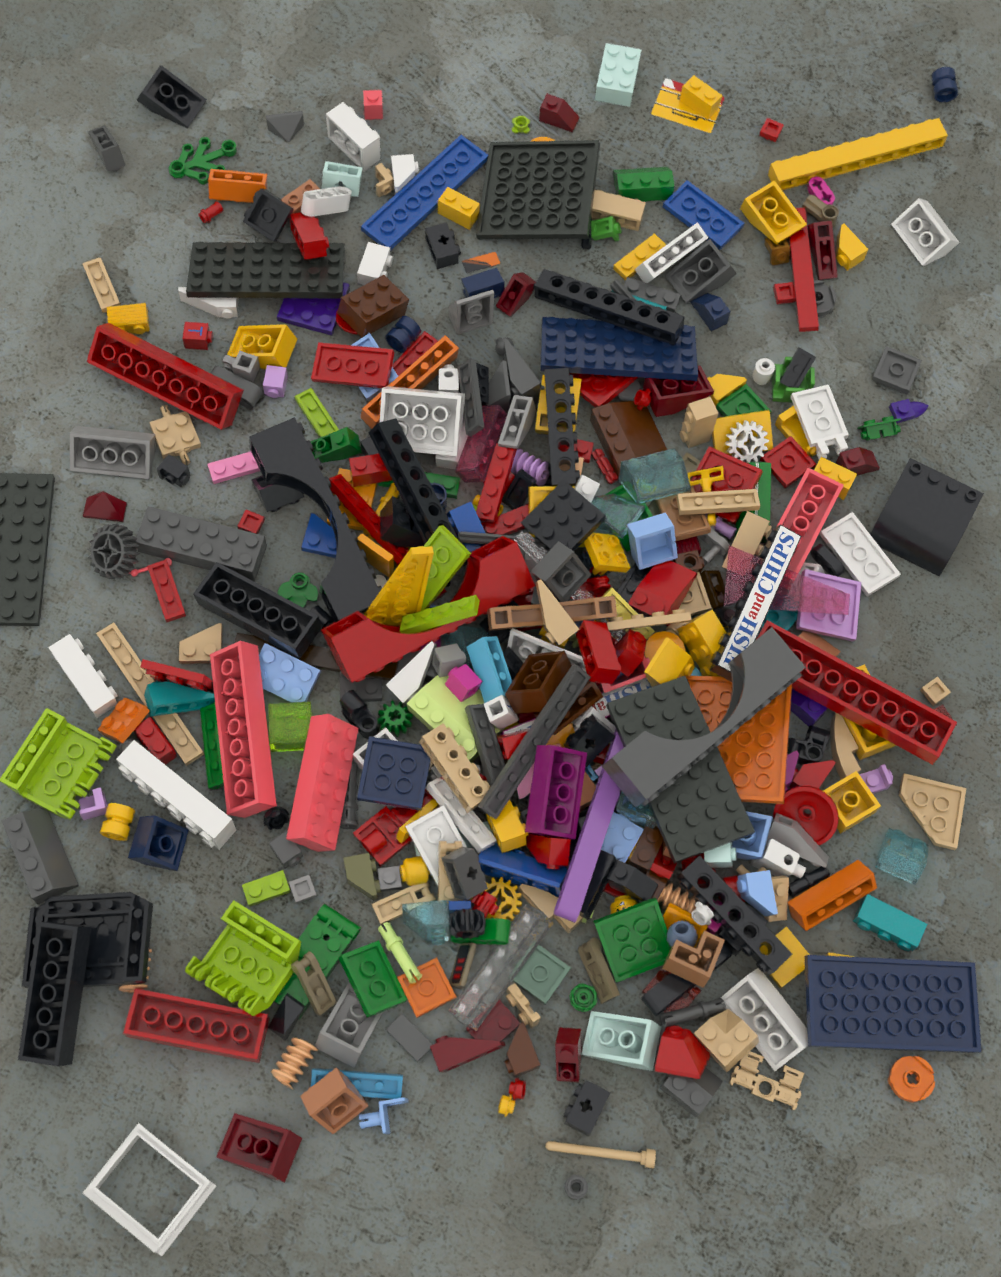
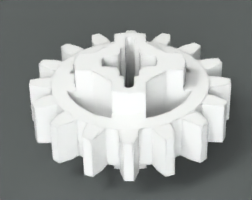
[725,420,769,463]

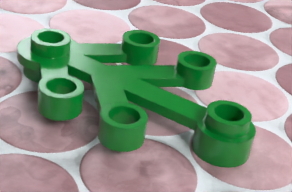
[169,137,237,185]

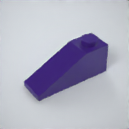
[790,689,828,727]

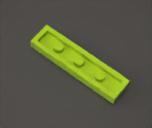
[400,595,480,633]

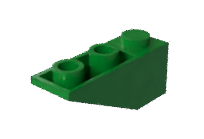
[311,427,362,463]

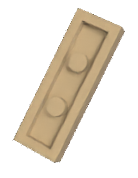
[82,257,120,313]

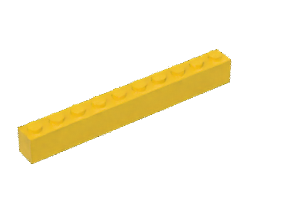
[768,118,948,190]

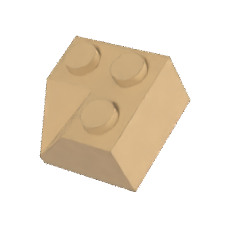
[694,1009,759,1073]

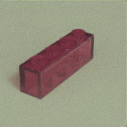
[455,405,507,483]

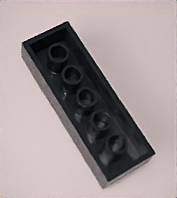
[193,562,323,660]
[18,922,92,1066]

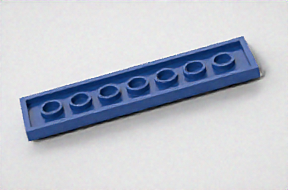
[361,135,489,251]

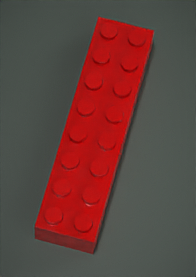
[86,323,244,430]

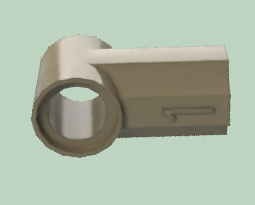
[802,195,839,228]

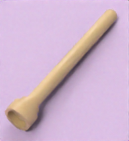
[546,1141,656,1169]

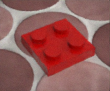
[760,436,816,488]

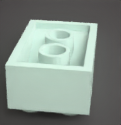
[581,1011,661,1071]

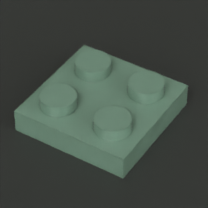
[509,942,571,1005]

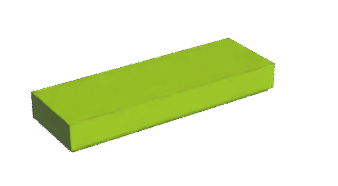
[294,388,339,438]

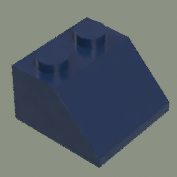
[128,815,189,871]

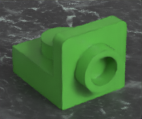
[591,216,621,242]

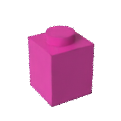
[445,664,483,702]

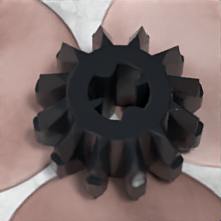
[448,908,486,939]

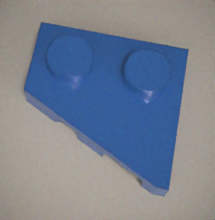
[301,513,336,558]

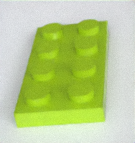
[421,525,471,611]

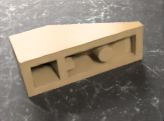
[536,579,580,645]

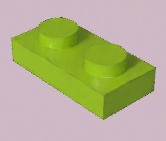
[242,870,291,907]

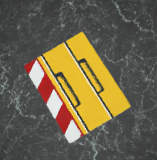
[651,78,725,133]

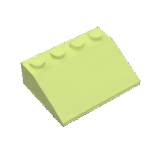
[407,675,506,763]

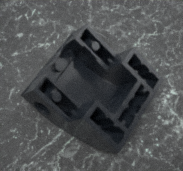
[870,458,984,576]

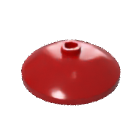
[773,786,839,845]

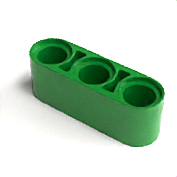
[450,918,511,945]

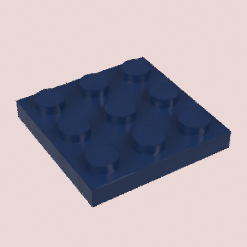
[357,736,431,811]

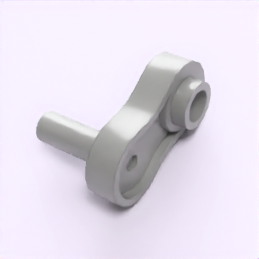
[699,526,731,564]

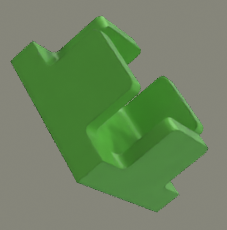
[772,357,815,403]

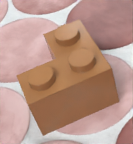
[662,930,725,987]

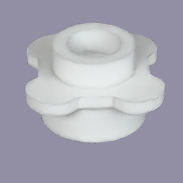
[691,902,714,925]

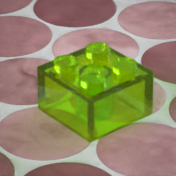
[268,701,313,752]

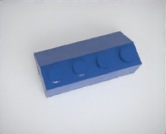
[478,843,568,897]

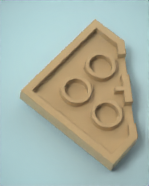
[899,773,966,850]

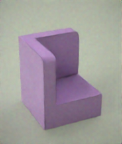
[79,787,107,820]

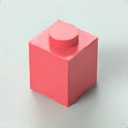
[363,90,383,120]

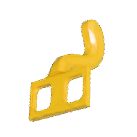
[688,466,724,527]

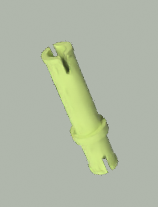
[378,922,422,983]

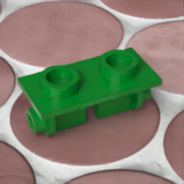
[857,416,901,441]

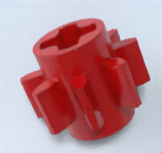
[471,891,499,918]

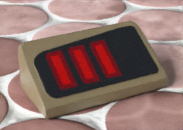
[449,943,477,990]

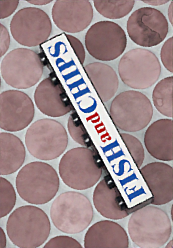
[710,524,802,682]

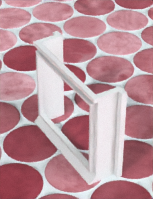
[83,1123,217,1256]

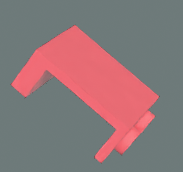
[595,656,650,693]

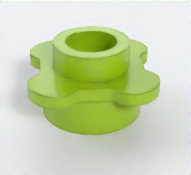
[512,116,530,134]

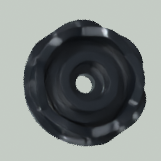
[263,806,290,830]

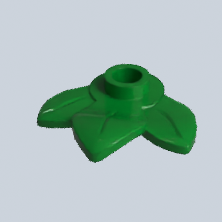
[277,572,318,608]

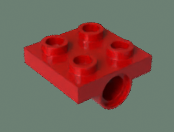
[353,806,412,867]

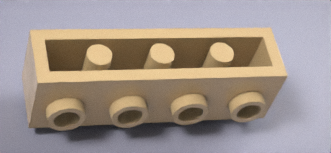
[419,723,490,813]

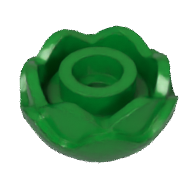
[570,983,597,1012]

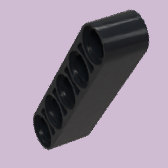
[641,943,733,1017]

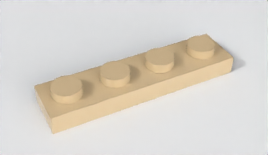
[676,489,760,515]
[606,609,691,631]

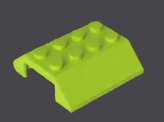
[0,708,117,820]
[185,900,301,1016]

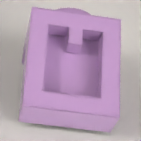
[859,764,893,794]

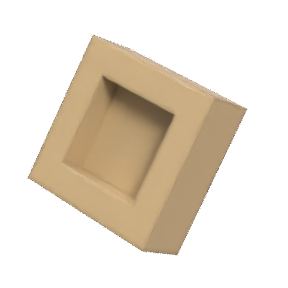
[920,676,951,706]

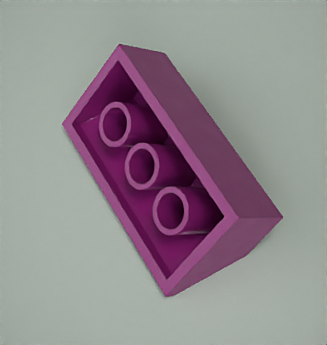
[525,745,587,839]

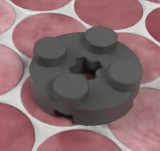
[814,280,836,317]

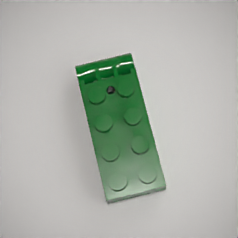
[274,904,361,1020]

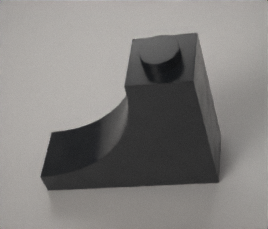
[568,839,616,920]

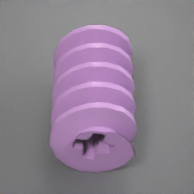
[511,448,549,486]

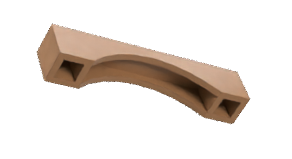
[487,596,617,631]

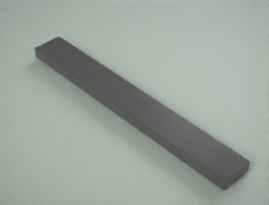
[478,664,590,819]

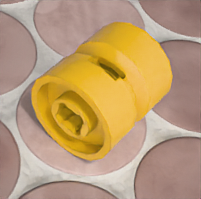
[100,803,135,841]

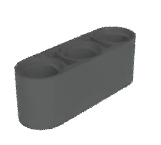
[211,366,263,409]

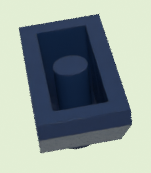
[691,293,731,332]

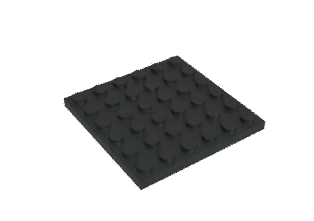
[476,140,600,239]

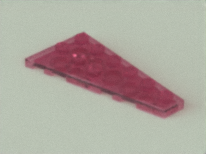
[724,545,850,615]

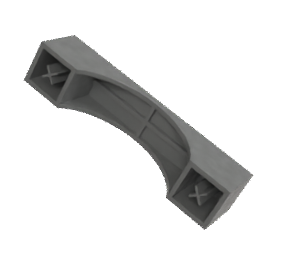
[602,627,805,808]

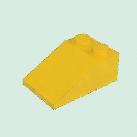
[740,180,807,245]
[227,324,297,370]

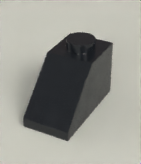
[606,859,659,902]

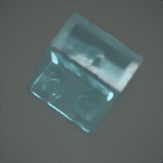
[875,828,929,885]

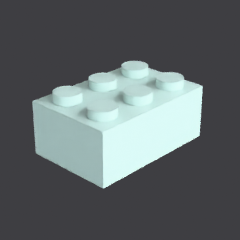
[595,43,641,107]

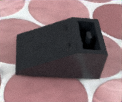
[380,496,425,547]

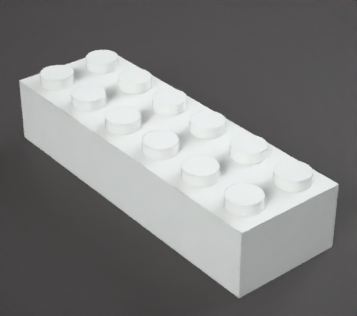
[116,740,236,850]

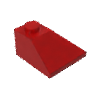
[655,1025,710,1079]

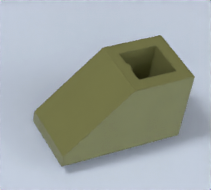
[343,853,381,901]

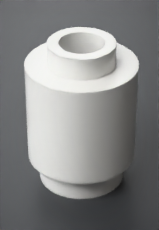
[752,358,775,385]

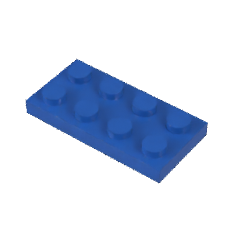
[663,180,744,250]

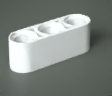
[301,186,352,217]

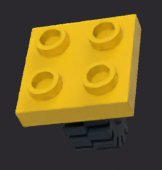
[578,532,630,579]

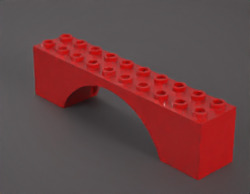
[321,536,535,682]

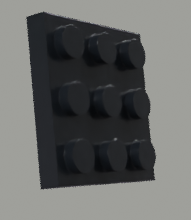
[521,480,607,551]

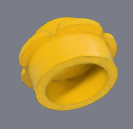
[498,1094,515,1117]

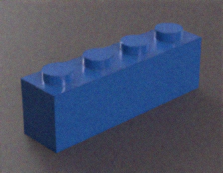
[446,502,485,565]

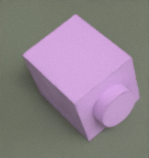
[263,365,288,398]

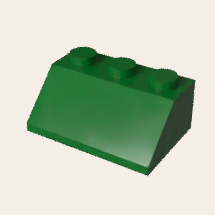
[613,167,675,201]

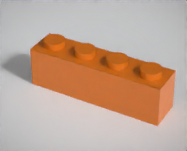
[787,860,877,931]

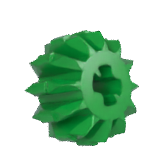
[377,700,413,737]

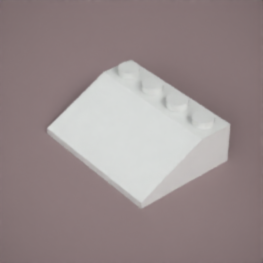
[380,386,465,456]

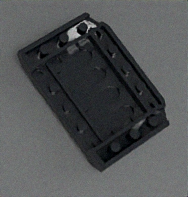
[22,892,153,988]

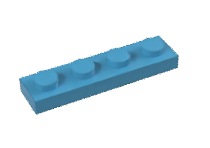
[311,1068,403,1099]

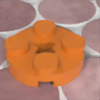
[888,1056,935,1103]

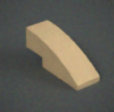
[830,713,861,780]
[518,884,583,934]

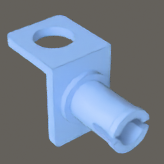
[359,1097,409,1135]

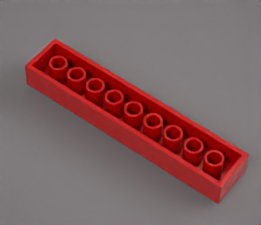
[756,620,957,765]

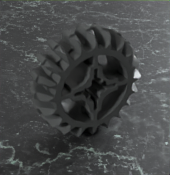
[87,524,140,579]

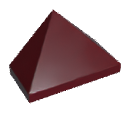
[83,491,127,522]

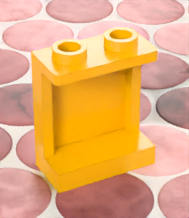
[775,405,817,456]

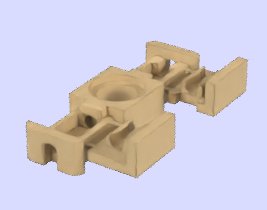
[729,1051,804,1110]

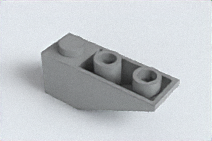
[767,813,829,868]

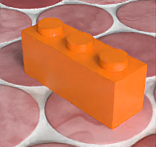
[208,169,267,203]

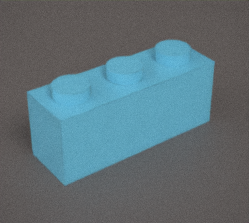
[466,636,512,703]

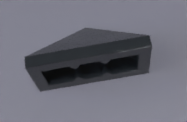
[268,993,306,1041]

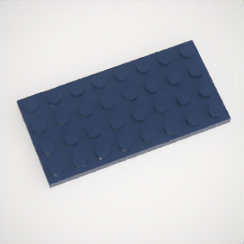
[540,317,698,381]
[804,955,982,1053]

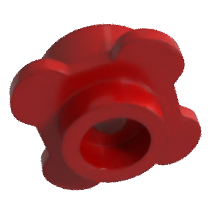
[634,388,651,410]

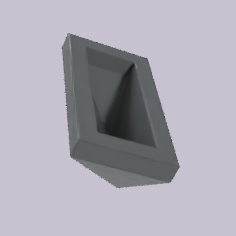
[266,111,304,143]

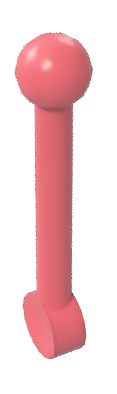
[130,558,172,576]

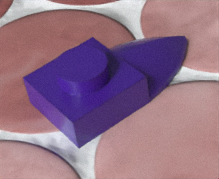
[889,399,929,423]

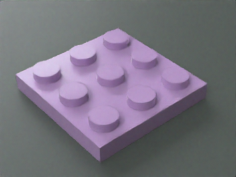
[796,569,861,642]

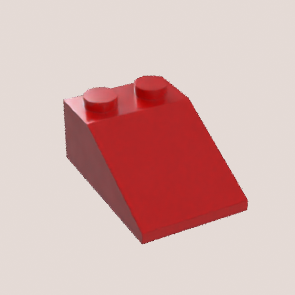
[628,560,697,627]

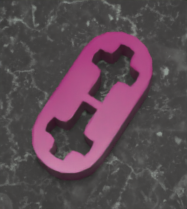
[807,177,835,205]

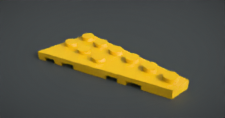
[364,546,434,626]

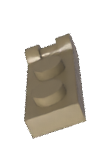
[578,938,620,1004]
[291,951,337,1016]

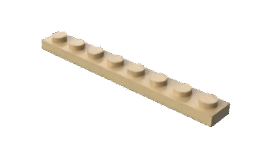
[96,622,204,766]

